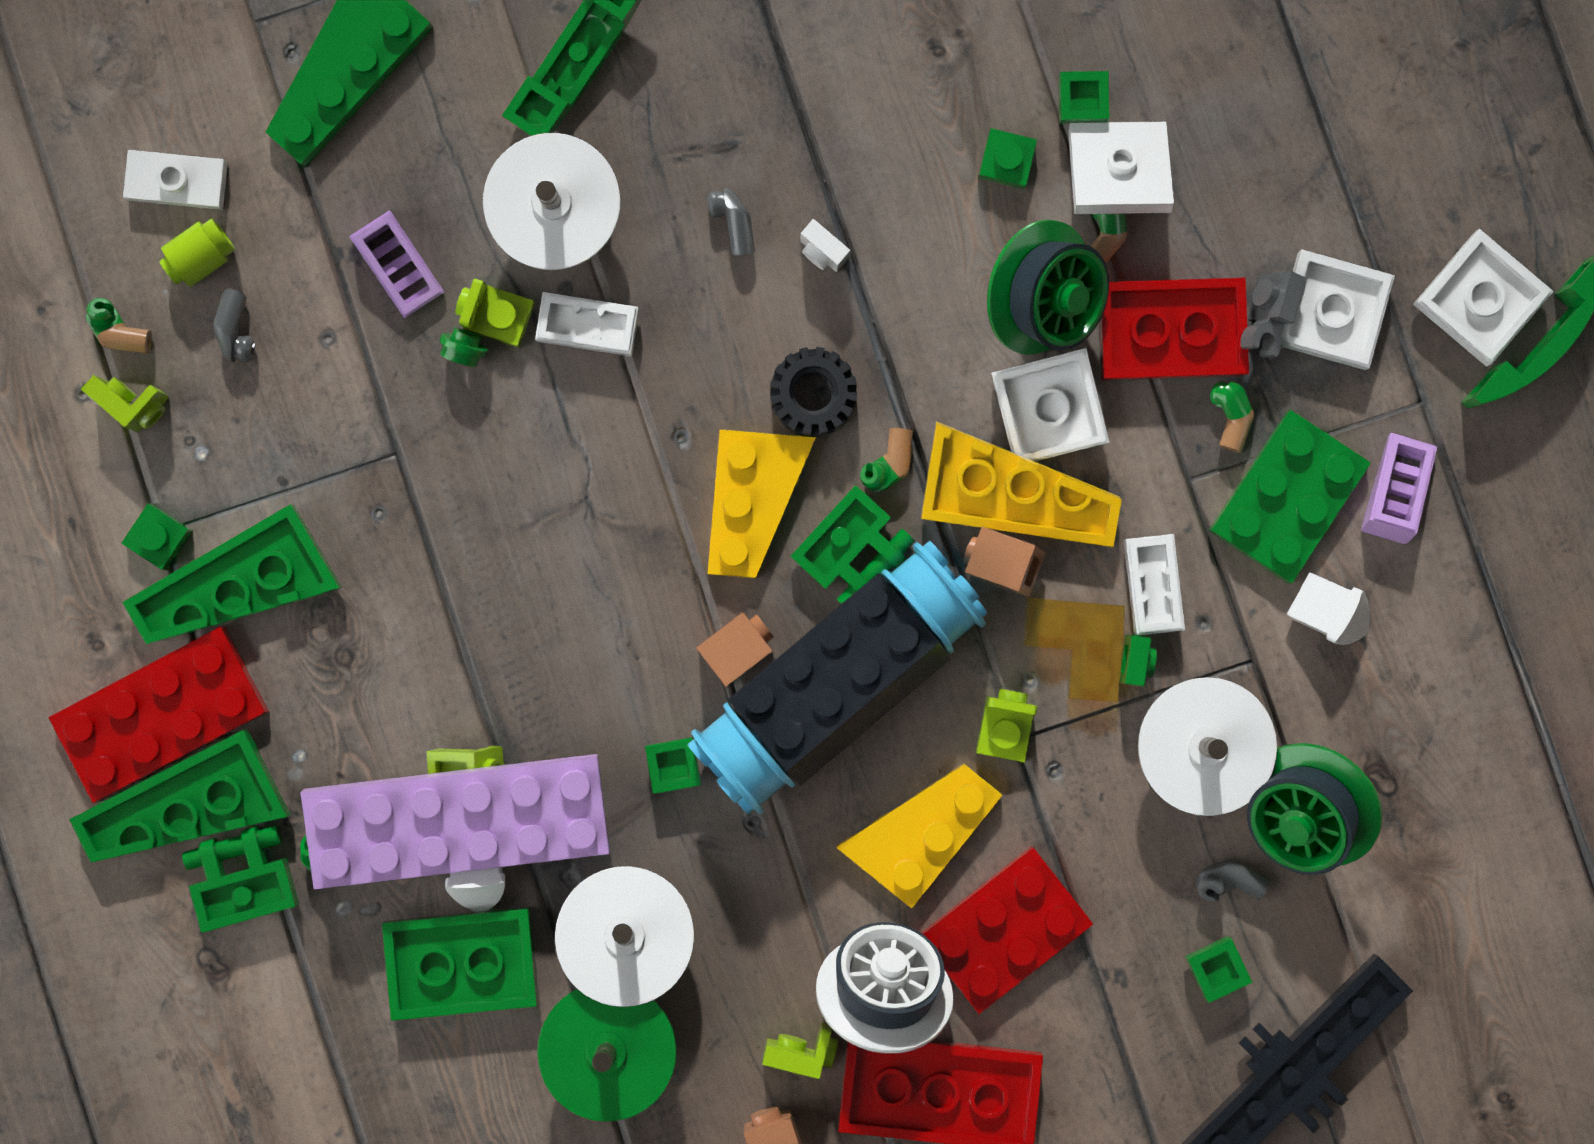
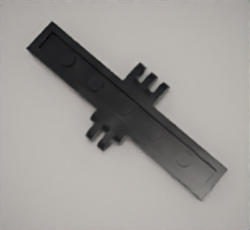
[1182,954,1413,1144]

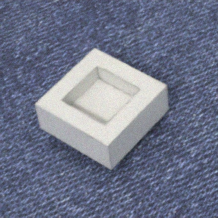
[800,219,850,272]

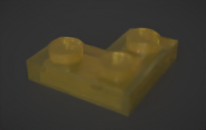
[1023,598,1125,702]

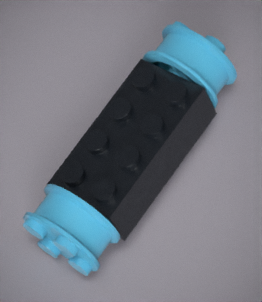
[687,541,987,815]

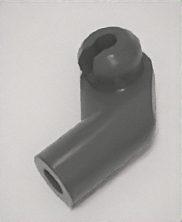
[707,188,755,255]
[213,289,256,363]
[1196,859,1270,902]

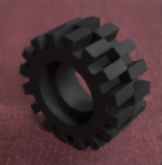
[770,347,857,437]

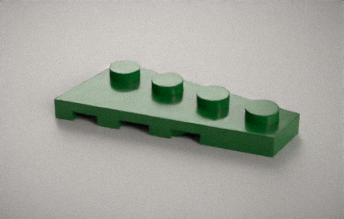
[265,0,433,168]
[122,504,342,644]
[69,729,291,863]

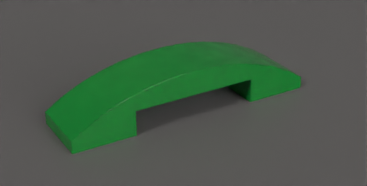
[502,0,642,136]
[1461,255,1594,409]

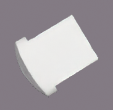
[1287,572,1370,645]
[445,867,505,912]

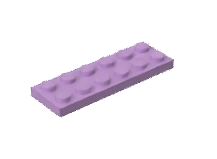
[300,754,610,889]

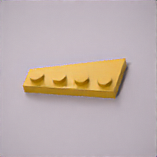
[921,421,1122,547]

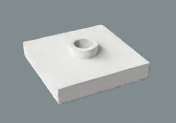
[1068,122,1174,214]
[1413,229,1553,366]
[1281,250,1395,370]
[991,348,1110,462]

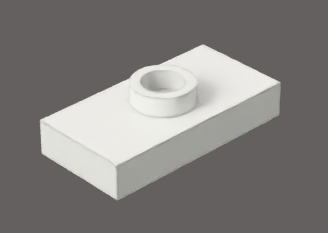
[123,150,228,210]
[535,292,639,356]
[1123,534,1185,636]

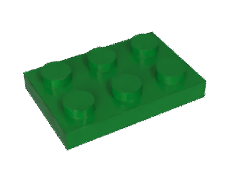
[1208,409,1371,584]
[382,907,539,1021]

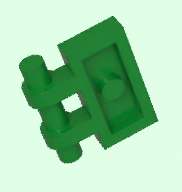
[790,485,915,604]
[182,825,299,933]

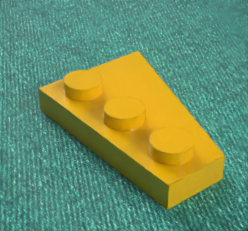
[707,430,816,578]
[836,763,1002,909]

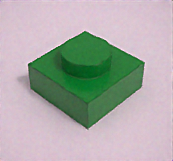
[1058,71,1110,124]
[978,128,1037,190]
[121,503,193,570]
[1118,635,1157,686]
[645,737,702,794]
[1184,936,1253,1003]

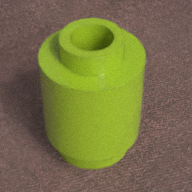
[159,218,236,287]

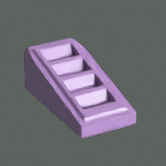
[349,210,444,318]
[1361,433,1437,544]

